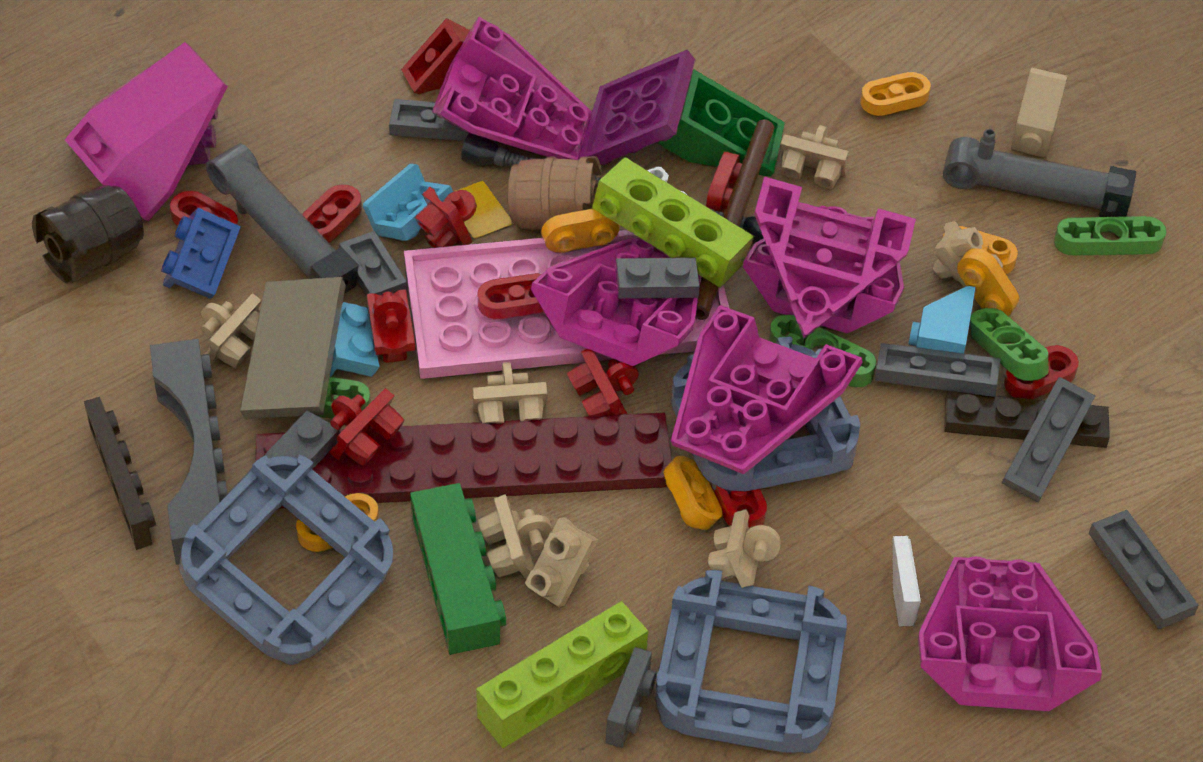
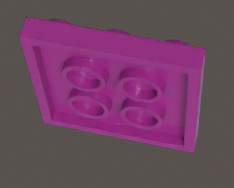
[578,50,695,165]

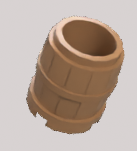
[508,156,602,231]

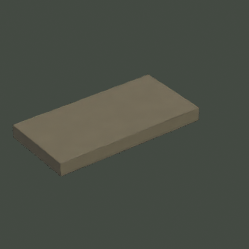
[240,277,346,419]

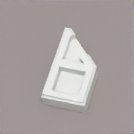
[892,536,921,626]

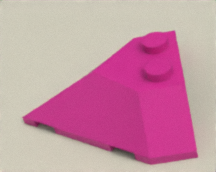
[754,176,916,338]

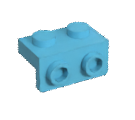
[363,163,453,241]
[330,302,380,377]

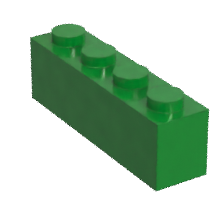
[410,483,507,655]

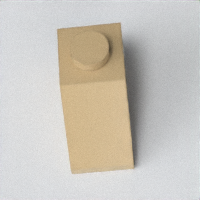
[1011,67,1067,158]

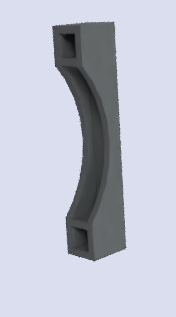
[150,339,228,565]

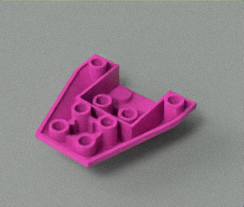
[432,17,592,160]
[65,42,228,221]
[743,206,904,334]
[531,237,701,366]
[671,305,863,474]
[918,556,1102,711]

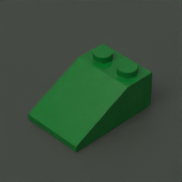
[658,69,785,177]

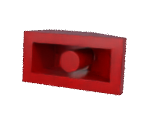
[401,18,470,95]

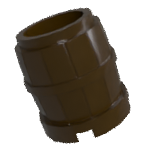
[32,185,144,283]

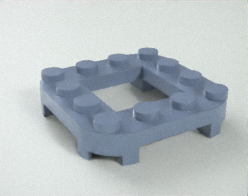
[671,337,860,494]
[179,455,393,665]
[655,570,847,753]

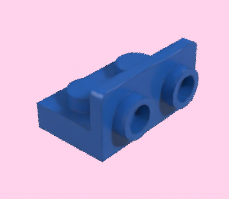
[161,208,241,299]

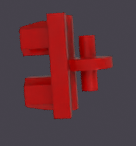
[414,187,477,248]
[367,289,415,363]
[567,348,639,417]
[329,388,405,466]

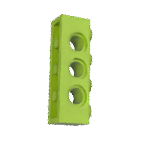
[592,157,754,288]
[476,601,648,749]

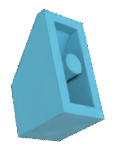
[908,286,976,354]

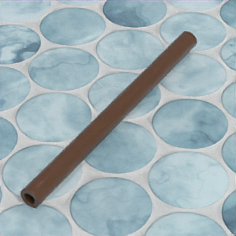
[695,120,774,320]

